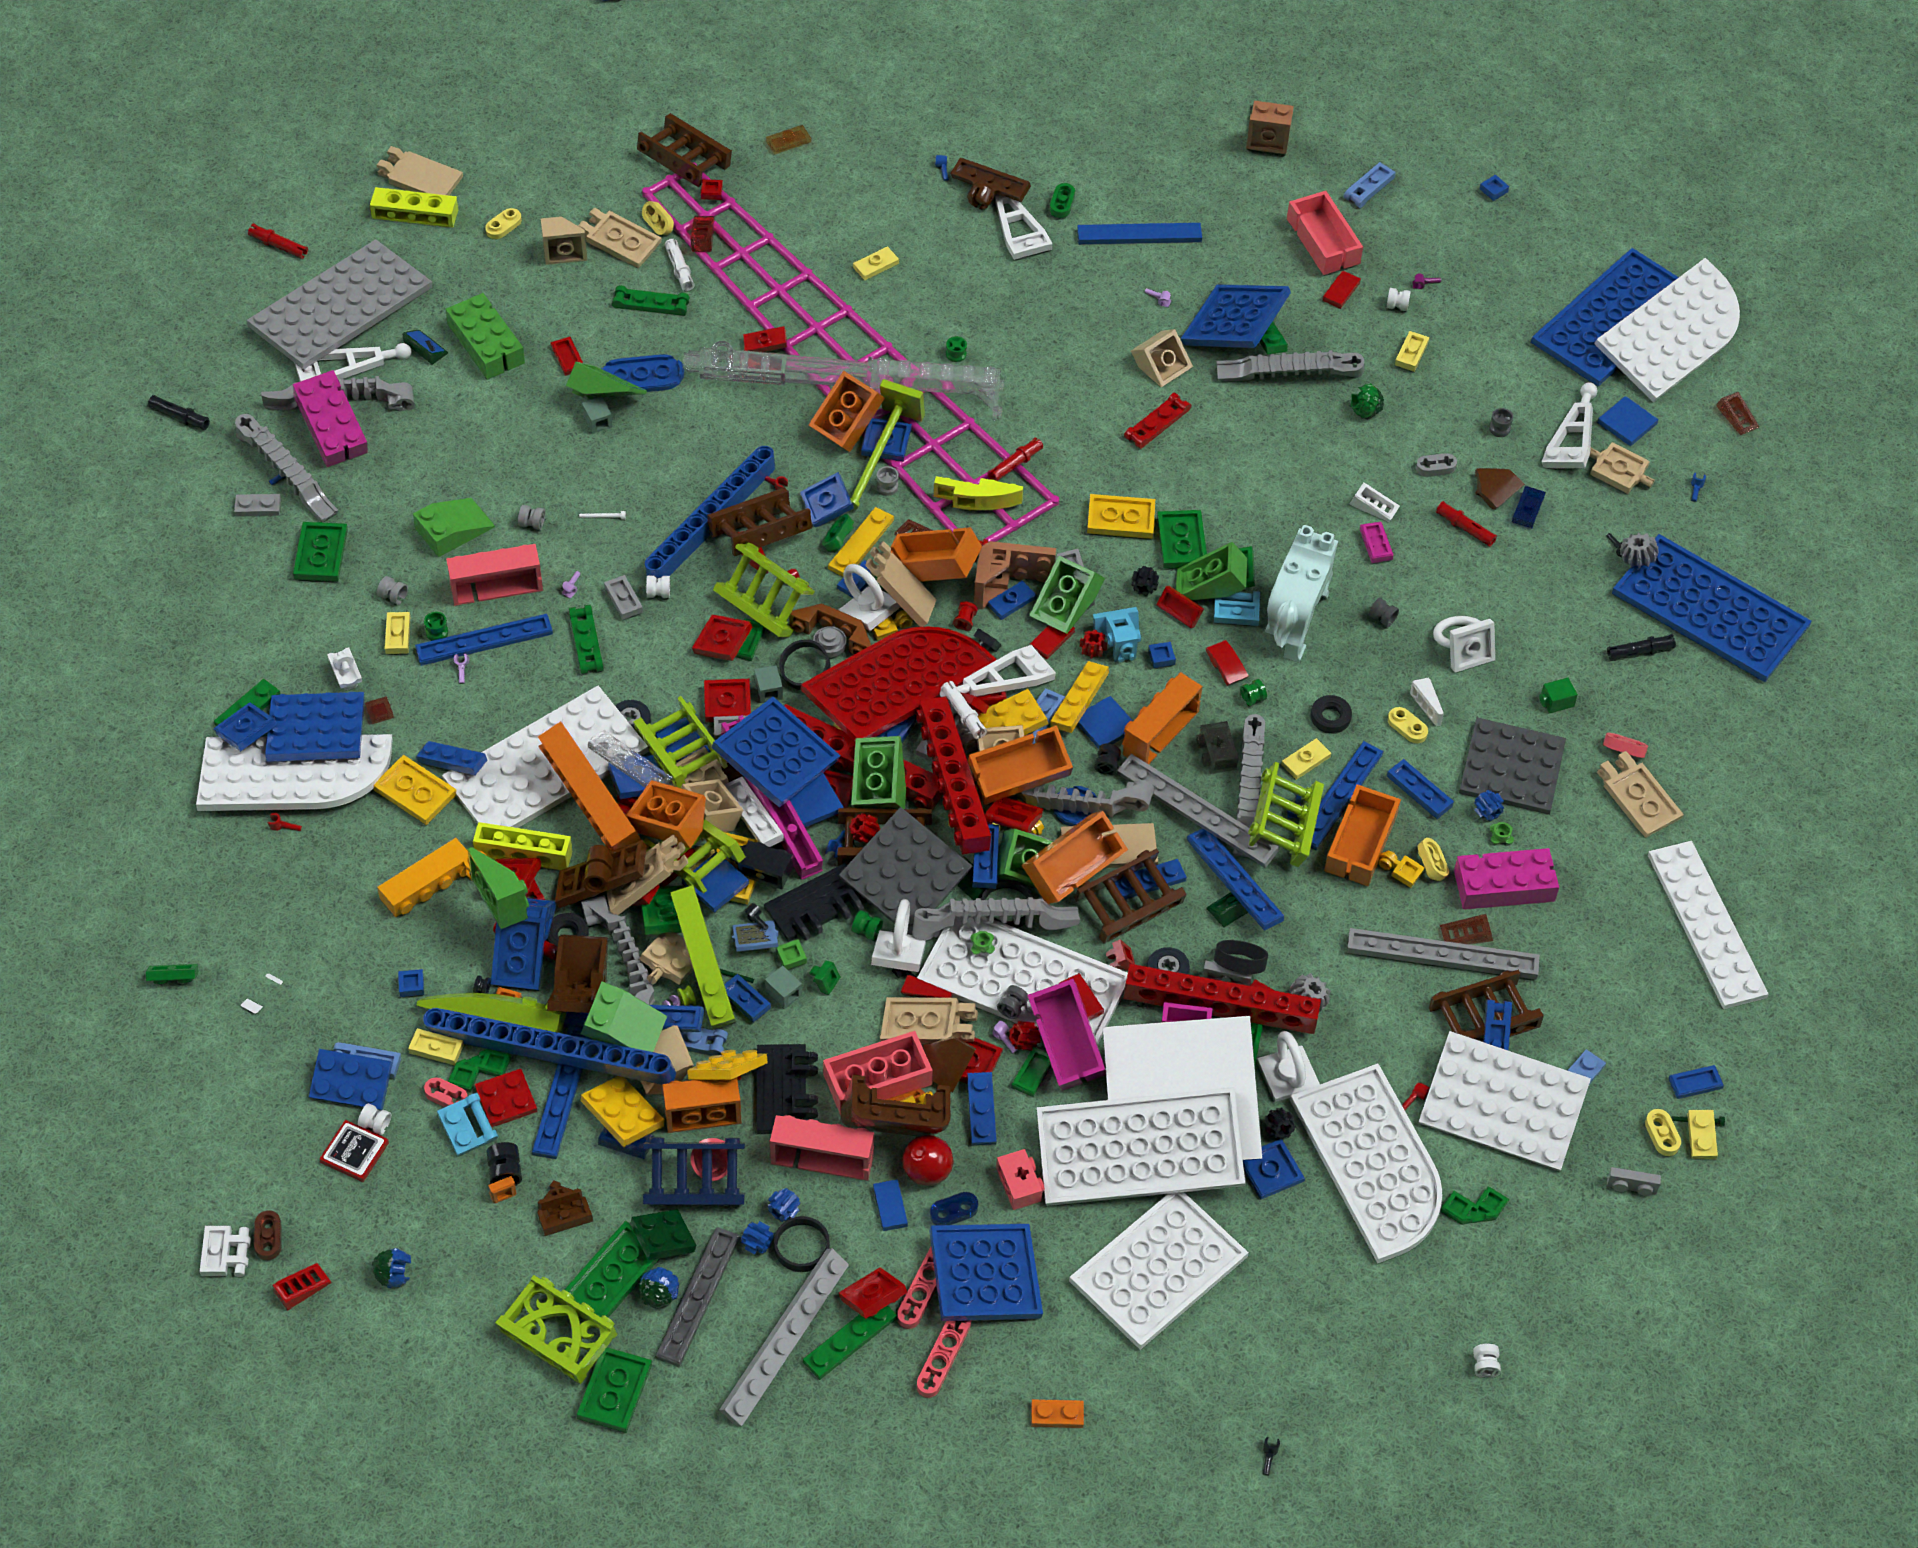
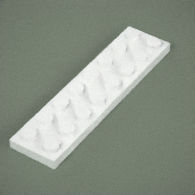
[1648,841,1769,1009]

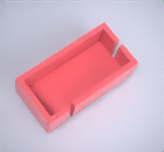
[1287,191,1363,275]
[446,544,543,606]
[770,1115,874,1181]

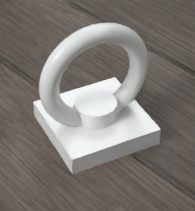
[839,564,901,631]
[1433,616,1495,672]
[871,899,926,972]
[1257,1031,1320,1102]

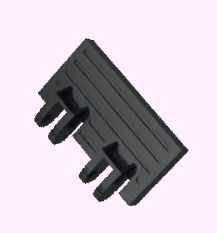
[764,863,867,942]
[757,1044,818,1134]

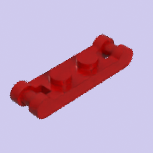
[1124,392,1192,449]

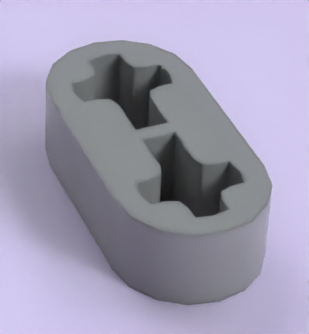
[1416,453,1457,476]

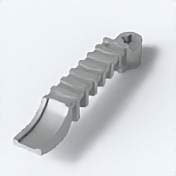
[1217,350,1364,381]
[261,376,414,411]
[235,414,338,522]
[1233,714,1265,857]
[1011,780,1154,817]
[580,895,655,1005]
[912,897,1080,940]

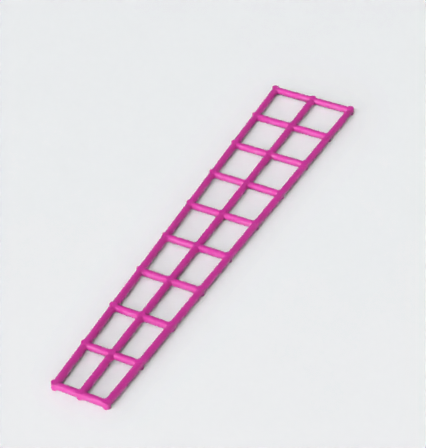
[642,162,1059,542]

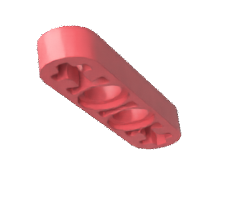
[897,1247,937,1329]
[917,1320,972,1398]

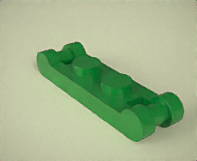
[612,285,690,316]
[569,604,604,674]

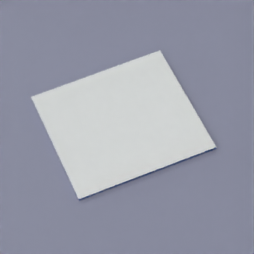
[1103,1016,1262,1160]

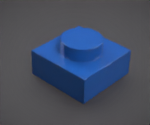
[1480,175,1509,201]
[1148,642,1176,668]
[398,969,425,997]

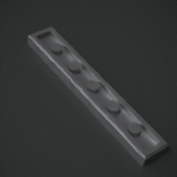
[656,1227,740,1367]

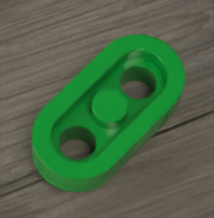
[1050,183,1075,218]
[822,514,854,551]

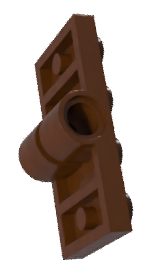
[555,840,647,908]

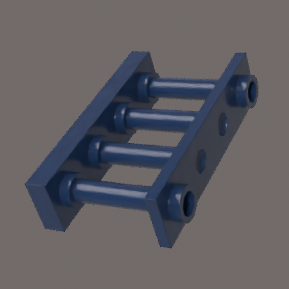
[643,1137,745,1205]

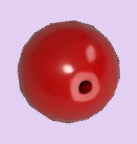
[902,1135,954,1186]

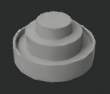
[813,626,846,658]

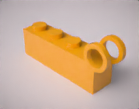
[377,838,487,917]

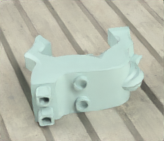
[1265,525,1338,662]

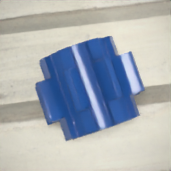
[1474,790,1504,821]
[767,1188,801,1222]
[741,1221,774,1254]

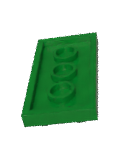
[565,1220,660,1318]

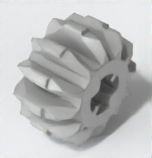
[1620,532,1659,569]
[1289,973,1331,1012]

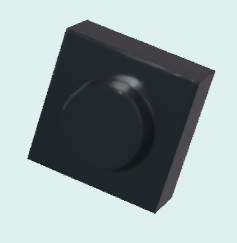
[973,628,1001,652]

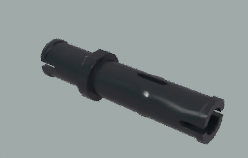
[148,395,210,430]
[1607,634,1676,661]

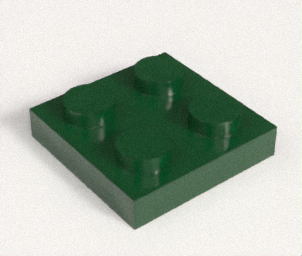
[630,1209,697,1260]

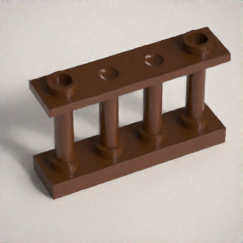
[637,113,732,187]
[707,487,812,557]
[837,807,932,867]
[1074,848,1187,944]
[1429,969,1544,1042]

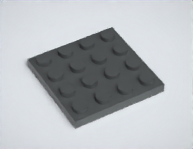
[1459,717,1566,815]
[839,807,972,935]

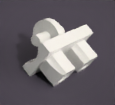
[327,647,362,690]

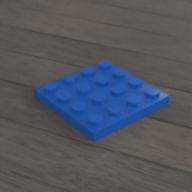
[1181,284,1291,348]
[265,692,365,762]
[711,697,841,808]
[929,1224,1043,1321]

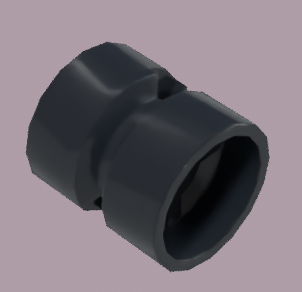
[486,1142,522,1186]

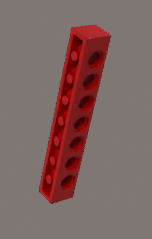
[916,696,991,855]
[784,704,943,810]
[1124,964,1321,1034]

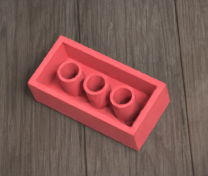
[823,1031,933,1115]

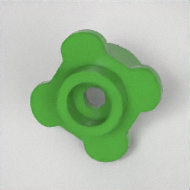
[1490,822,1514,845]
[970,931,995,955]

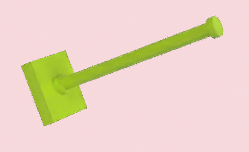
[850,379,925,509]

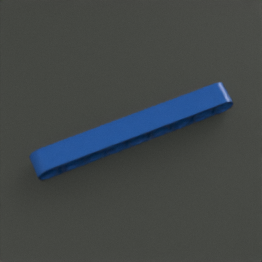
[645,446,775,579]

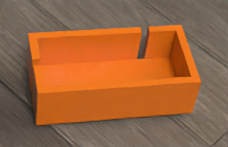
[891,527,982,582]
[1122,672,1203,764]
[968,725,1073,805]
[1324,784,1401,887]
[1022,811,1128,904]

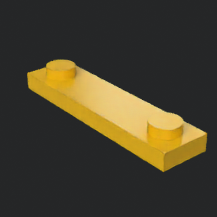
[828,507,894,577]

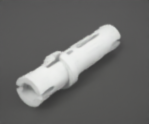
[665,239,695,291]
[941,681,987,739]

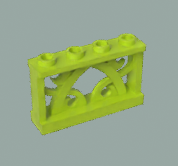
[495,1275,618,1385]

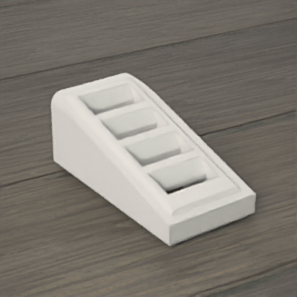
[1349,482,1400,522]
[1410,678,1444,726]

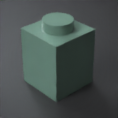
[582,396,613,434]
[754,665,783,703]
[765,966,802,1009]

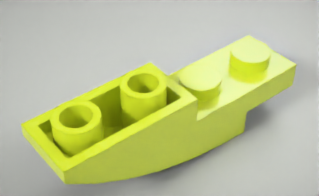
[934,476,1023,510]

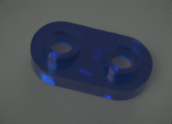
[930,1192,978,1225]

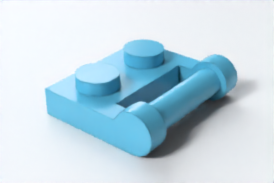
[1214,591,1260,626]
[437,1093,499,1157]

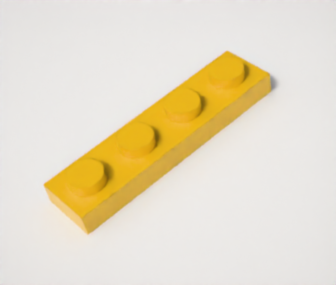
[1050,661,1109,733]

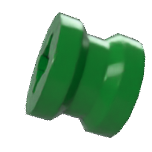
[946,336,967,362]
[1240,679,1267,706]

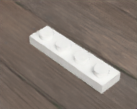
[725,777,784,847]

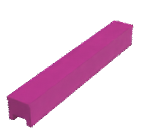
[721,715,823,880]

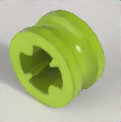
[677,985,696,1006]

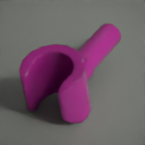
[1413,273,1441,289]

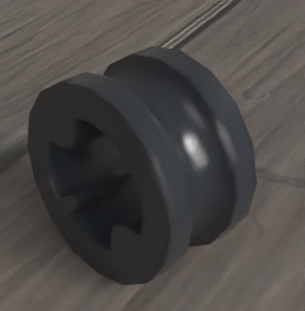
[473,975,491,994]

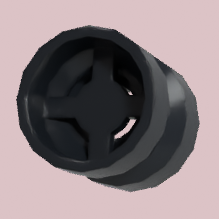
[1094,743,1121,775]

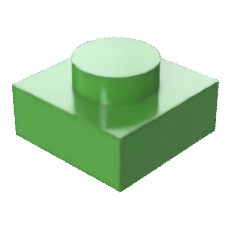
[776,939,807,970]

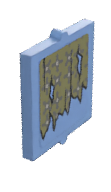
[732,920,779,952]

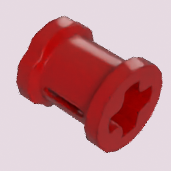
[953,601,978,631]

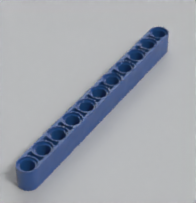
[423,1008,676,1085]

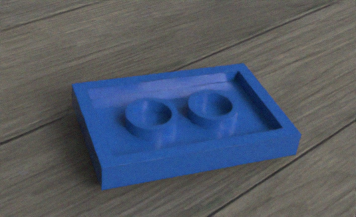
[309,1049,393,1110]

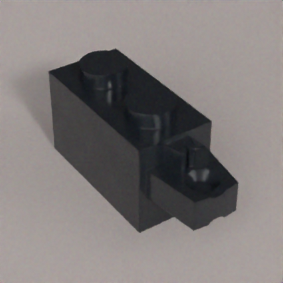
[729,841,793,890]

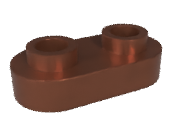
[254,1210,282,1260]

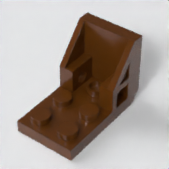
[547,934,608,1013]

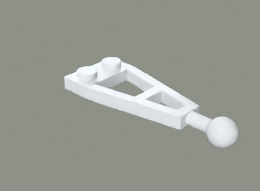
[995,195,1052,260]
[294,343,411,381]
[1542,383,1598,468]
[940,645,1056,703]

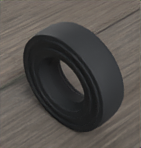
[1311,695,1352,733]
[546,913,589,946]

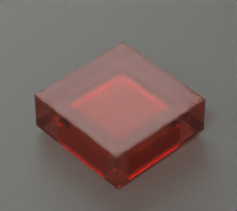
[365,696,394,724]

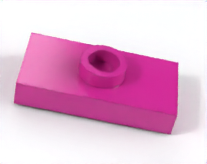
[1359,521,1394,563]

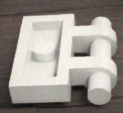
[200,1226,251,1277]

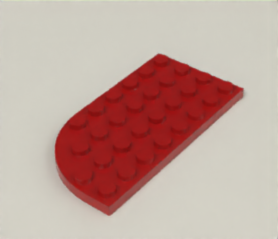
[801,626,997,742]

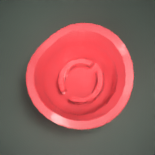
[690,1138,727,1181]

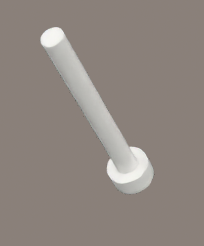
[579,511,626,520]

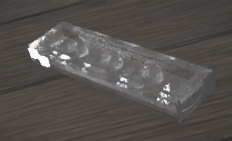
[588,730,673,788]

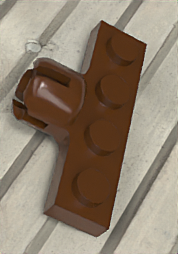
[950,157,1031,210]

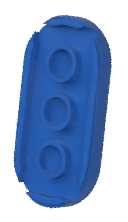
[601,354,684,392]

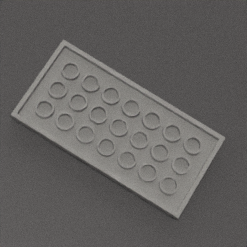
[247,239,432,370]

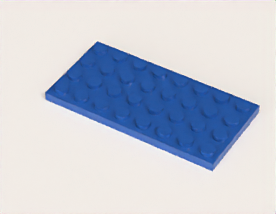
[1531,248,1679,387]
[1612,534,1812,682]

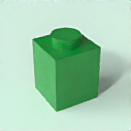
[1539,677,1578,714]

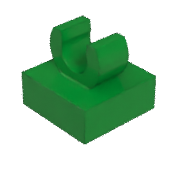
[809,960,841,995]

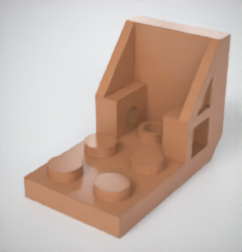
[1246,101,1294,154]
[974,541,1056,610]

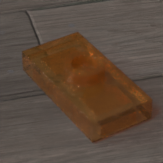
[766,125,811,155]

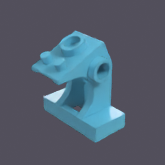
[1093,607,1141,662]

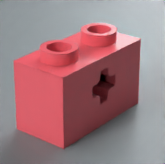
[996,1149,1045,1210]

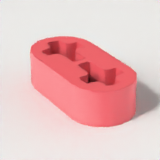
[1603,733,1648,758]
[424,1077,468,1107]

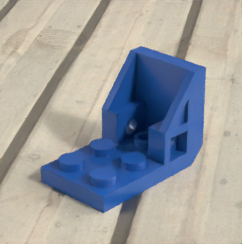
[491,898,556,990]

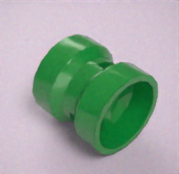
[424,612,448,641]
[851,910,883,941]

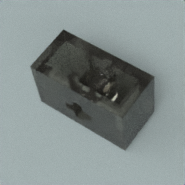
[1196,721,1238,774]

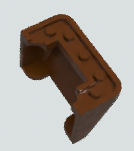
[841,1075,951,1136]

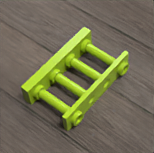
[713,543,815,637]
[633,696,728,789]
[1248,762,1324,867]
[643,819,746,894]

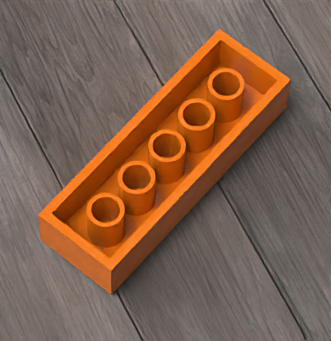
[538,721,642,851]

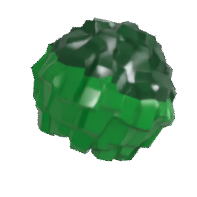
[1350,383,1384,418]

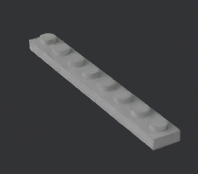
[1117,754,1280,868]
[1347,928,1540,980]
[719,1248,849,1426]

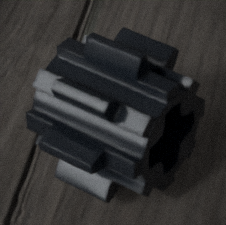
[1131,566,1159,596]
[1264,1107,1296,1140]

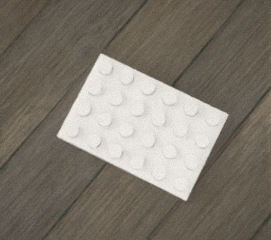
[1419,1031,1591,1171]
[1069,1192,1249,1350]

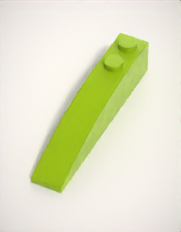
[670,885,736,1029]
[417,993,567,1033]

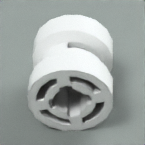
[1386,288,1411,311]
[646,575,670,598]
[358,1103,392,1135]
[1473,1344,1501,1377]

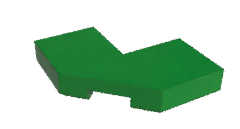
[448,1049,511,1093]
[1440,1186,1509,1225]

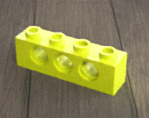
[370,187,458,228]
[473,822,573,870]

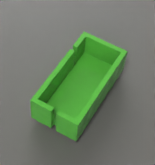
[445,293,525,380]

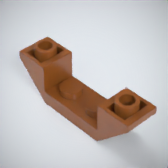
[789,603,871,655]

